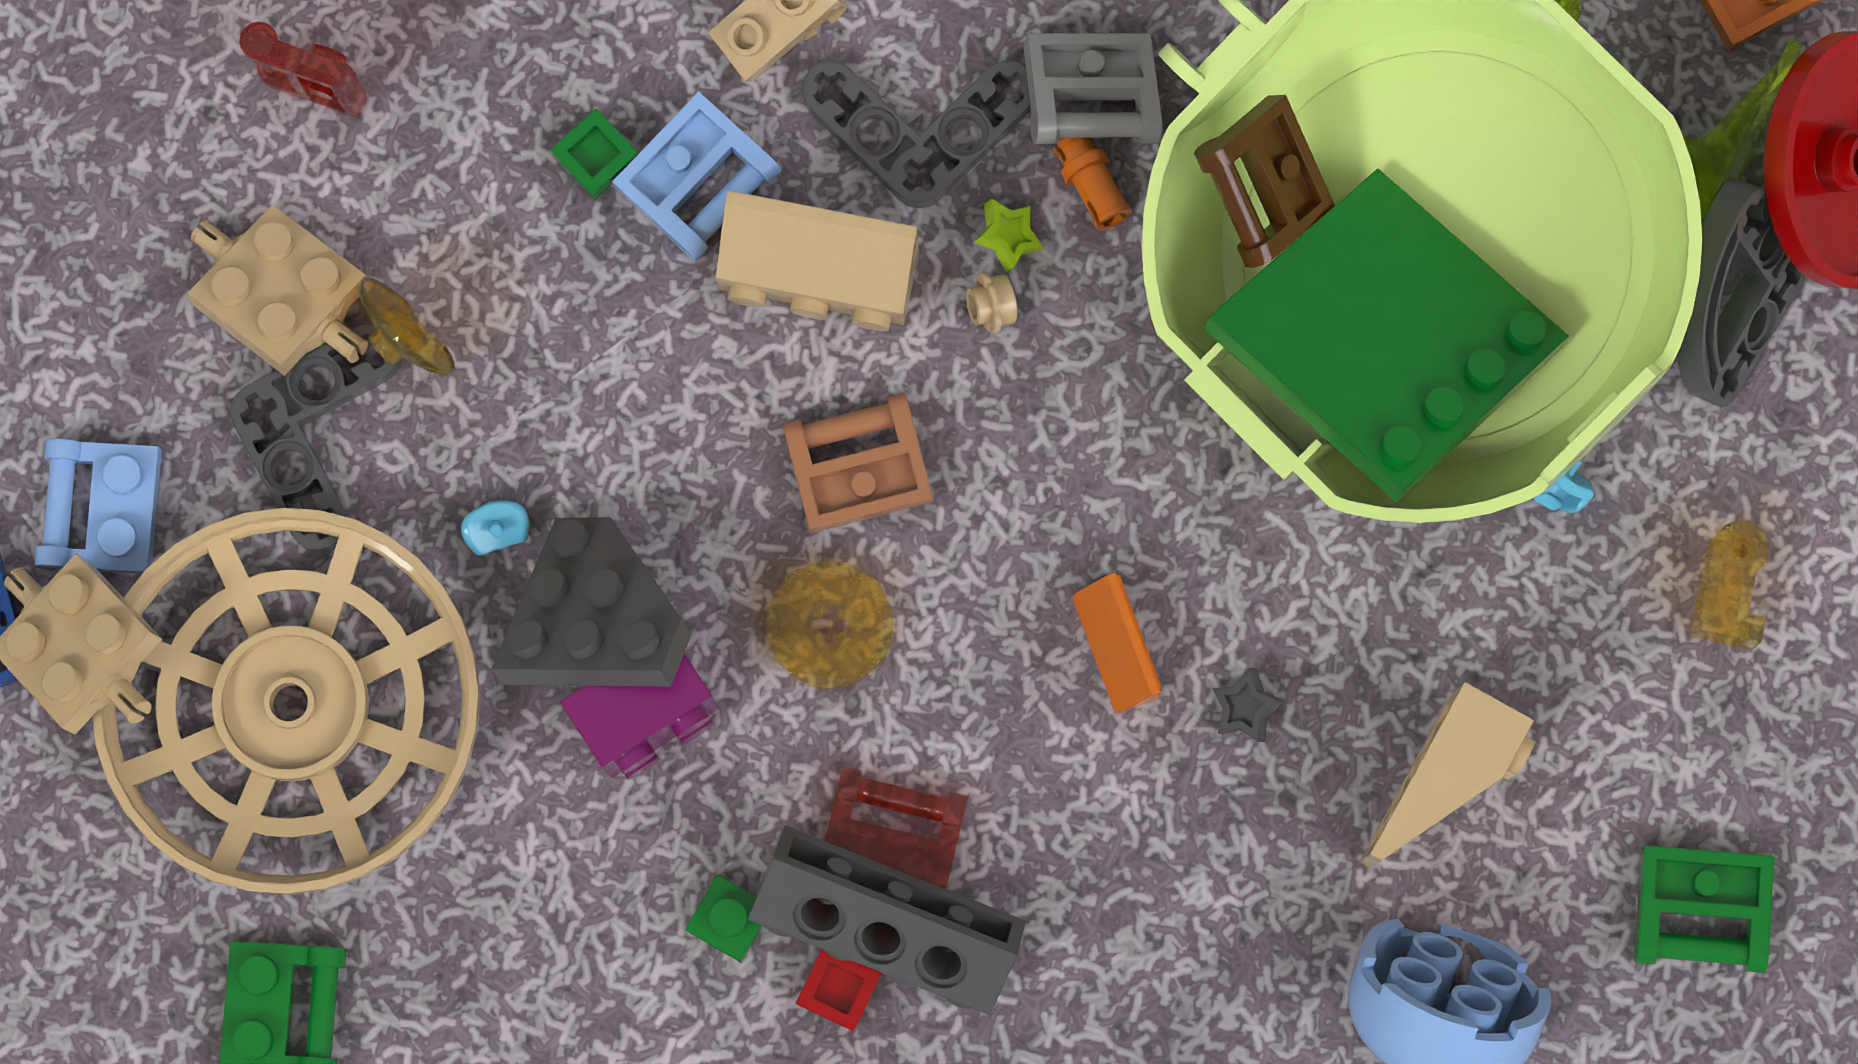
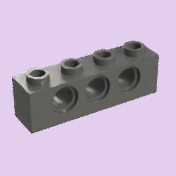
[748,825,1026,1015]

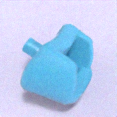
[1533,460,1594,513]
[461,500,529,556]

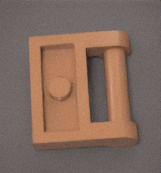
[782,392,934,534]

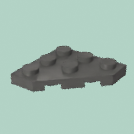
[491,517,691,687]

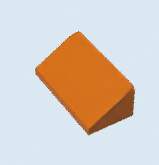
[1072,572,1162,713]

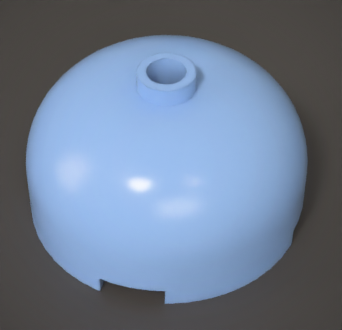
[1348,919,1551,1064]

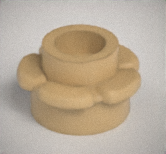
[966,272,1017,334]

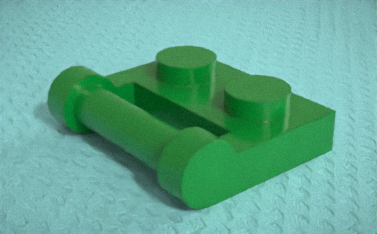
[1633,845,1774,973]
[219,941,347,1064]

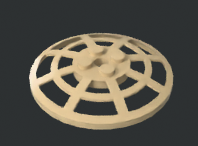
[92,508,480,895]

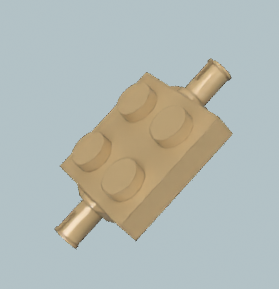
[187,204,369,376]
[0,553,162,735]

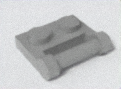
[1023,33,1162,144]

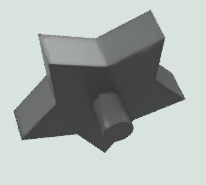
[1212,668,1285,742]

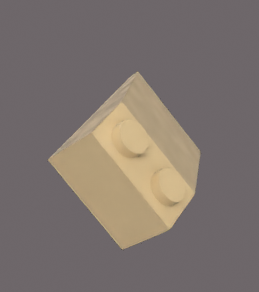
[1359,682,1536,868]

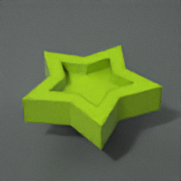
[974,199,1044,272]

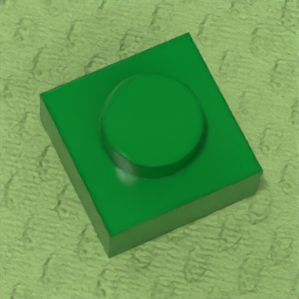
[550,108,639,200]
[685,874,763,963]

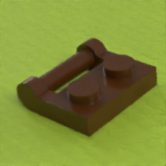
[1194,95,1335,268]

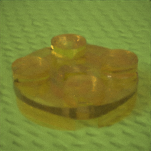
[766,561,894,690]

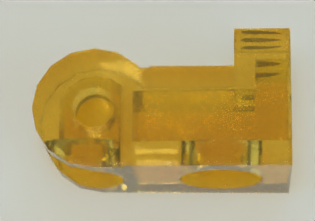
[1689,521,1769,650]

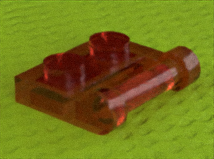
[239,22,367,119]
[825,766,969,889]

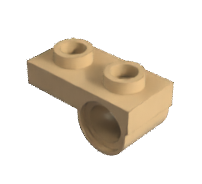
[708,0,847,82]

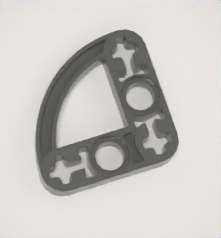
[1676,179,1806,407]

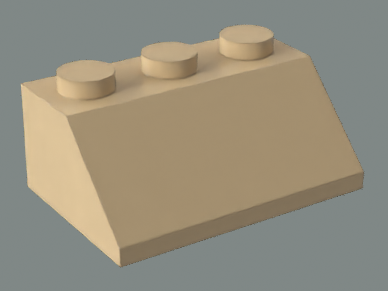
[716,190,919,331]

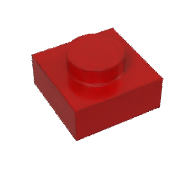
[795,949,882,1032]

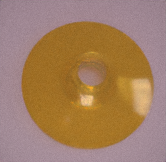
[357,277,455,377]

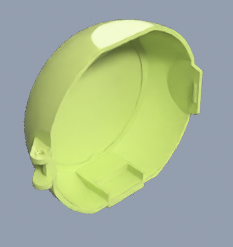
[1142,0,1702,523]

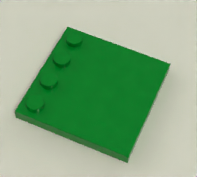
[1204,168,1569,503]

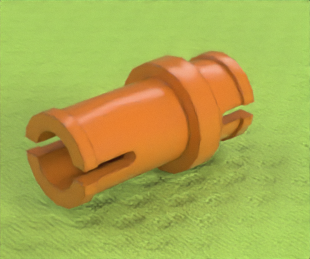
[1053,138,1133,231]

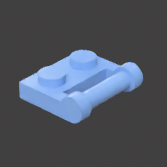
[612,91,782,262]
[34,439,162,574]

